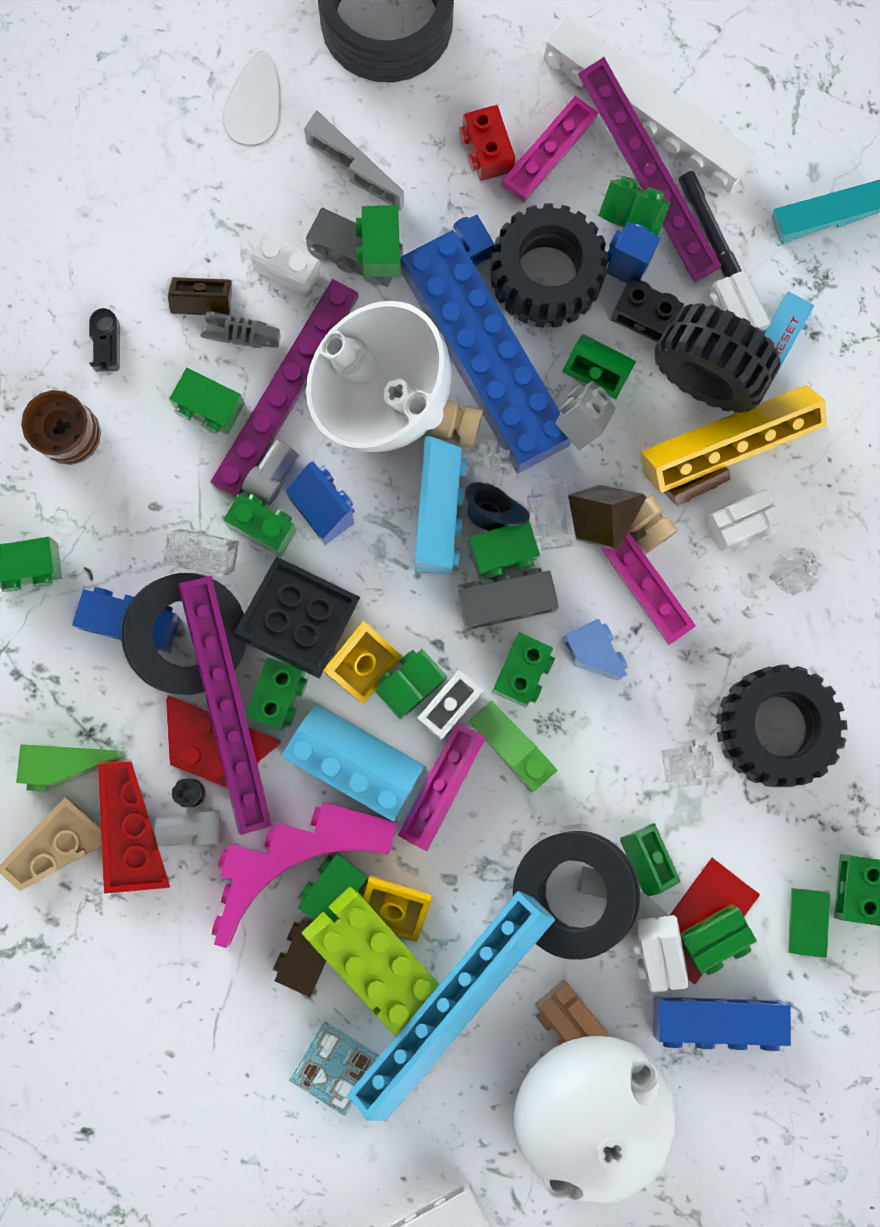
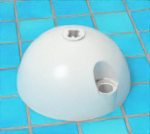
[306,301,452,452]
[514,1036,676,1204]

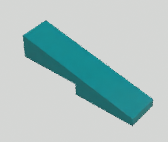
[772,179,880,244]

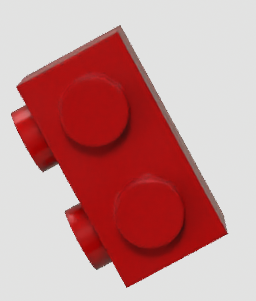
[459,105,516,181]

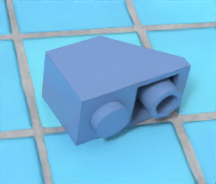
[561,619,628,681]

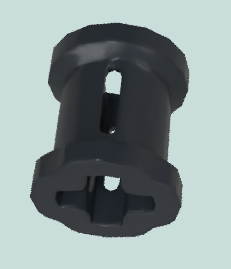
[172,778,206,807]

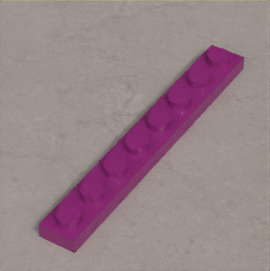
[578,57,722,283]
[210,279,359,498]
[178,576,272,835]

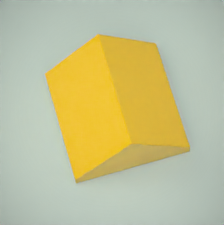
[323,621,402,705]
[363,875,432,942]

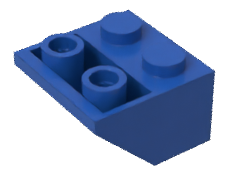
[286,461,355,545]

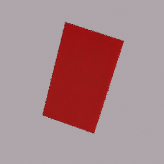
[669,857,760,984]

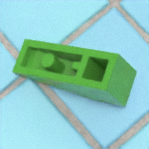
[468,701,558,792]
[16,744,124,792]

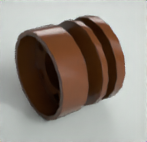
[21,390,101,465]

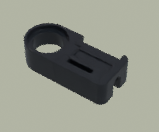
[89,308,120,372]

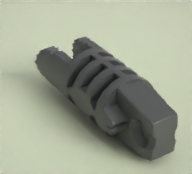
[200,312,281,348]

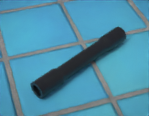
[678,171,742,278]

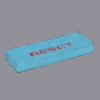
[764,291,815,367]

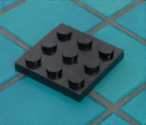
[233,556,360,679]

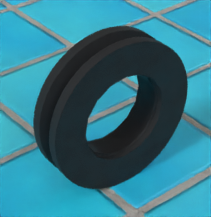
[121,573,247,695]
[512,831,640,960]

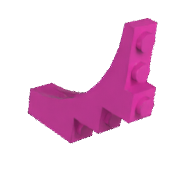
[211,802,398,948]

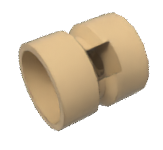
[431,400,483,448]
[629,495,679,554]

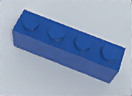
[653,996,791,1051]

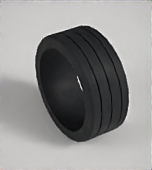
[318,0,454,82]

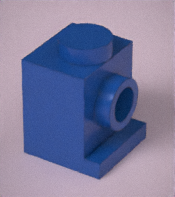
[453,214,494,266]

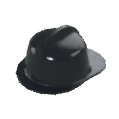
[464,482,530,531]

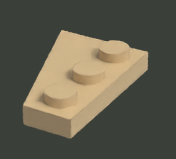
[0,796,102,891]

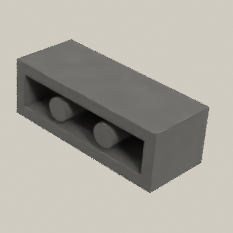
[306,207,403,287]
[458,568,559,631]

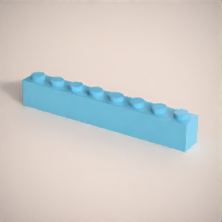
[347,891,555,1121]

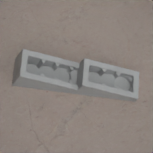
[304,110,404,211]

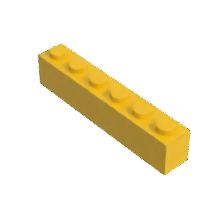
[640,385,827,493]

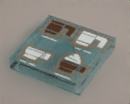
[289,1021,380,1116]

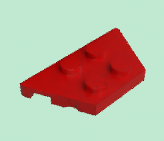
[166,695,281,788]

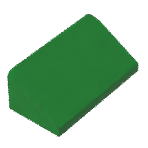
[620,823,681,896]
[788,888,830,958]

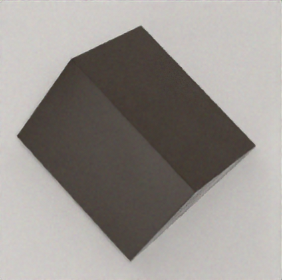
[568,485,647,551]

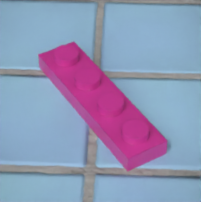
[501,95,598,203]
[599,531,696,645]
[398,723,486,851]

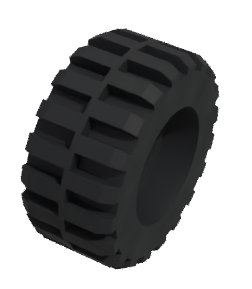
[490,203,608,328]
[654,303,781,413]
[716,665,847,787]

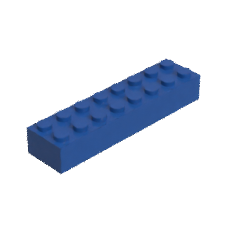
[400,230,571,474]

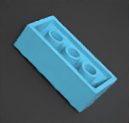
[415,436,467,575]
[281,703,425,821]

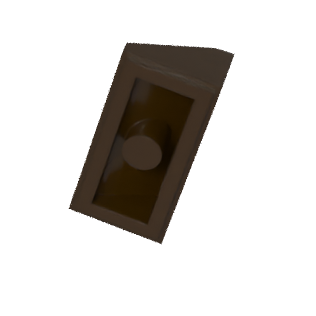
[168,277,232,315]

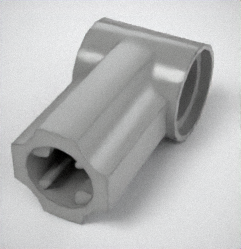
[242,440,299,505]
[155,811,221,846]

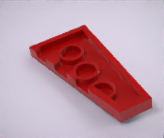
[98,760,170,894]

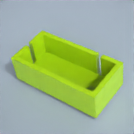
[301,887,440,1037]

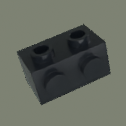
[610,278,684,343]

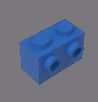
[607,222,661,283]

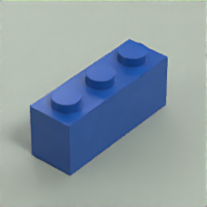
[72,587,180,653]

